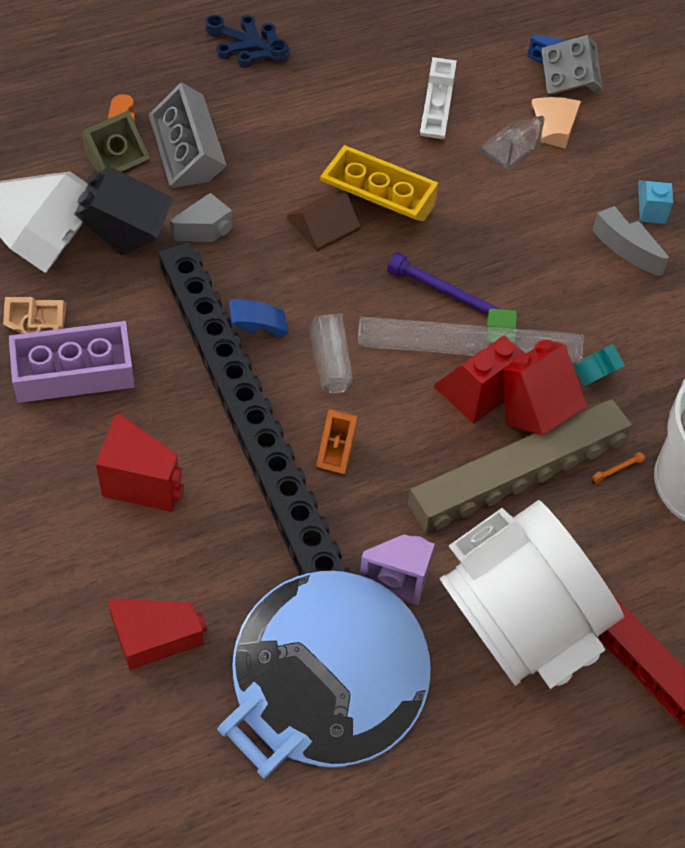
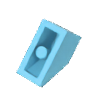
[638,180,673,224]

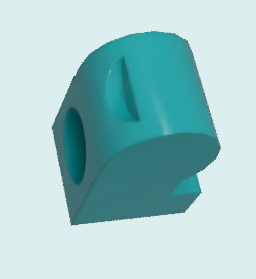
[573,344,625,386]

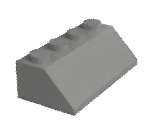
[148,82,227,188]

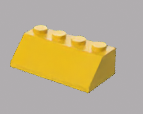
[320,145,438,222]

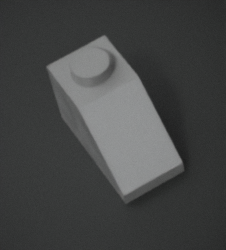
[170,193,233,242]

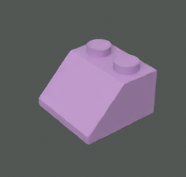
[360,534,435,605]

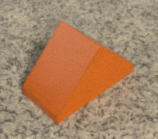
[316,409,358,474]

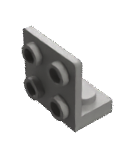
[542,35,603,95]

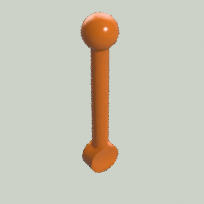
[592,452,645,484]

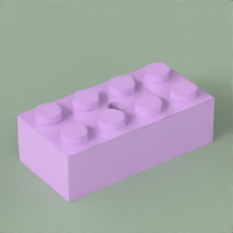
[9,321,135,403]

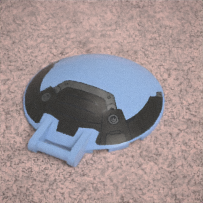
[217,571,431,779]

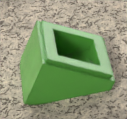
[486,309,517,344]

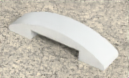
[420,57,457,139]

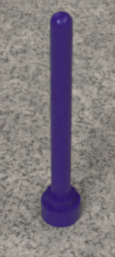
[387,252,502,315]

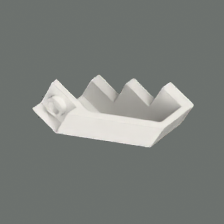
[0,171,88,273]

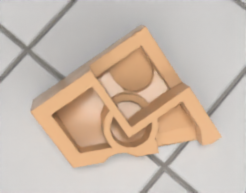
[531,97,581,149]
[3,297,66,334]

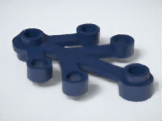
[205,15,290,68]

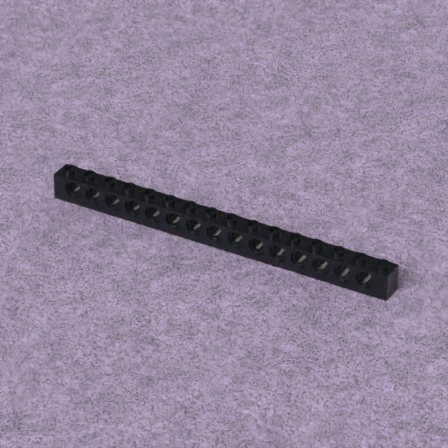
[158,242,351,576]

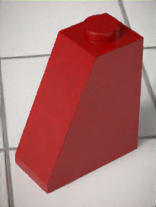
[107,598,207,670]

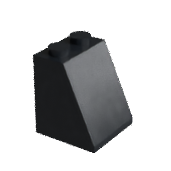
[74,166,173,255]

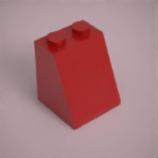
[434,335,525,424]
[502,340,587,435]
[96,414,184,512]

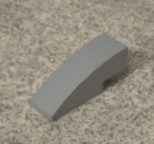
[592,206,669,276]

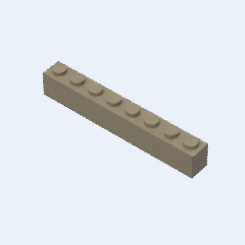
[408,399,632,533]

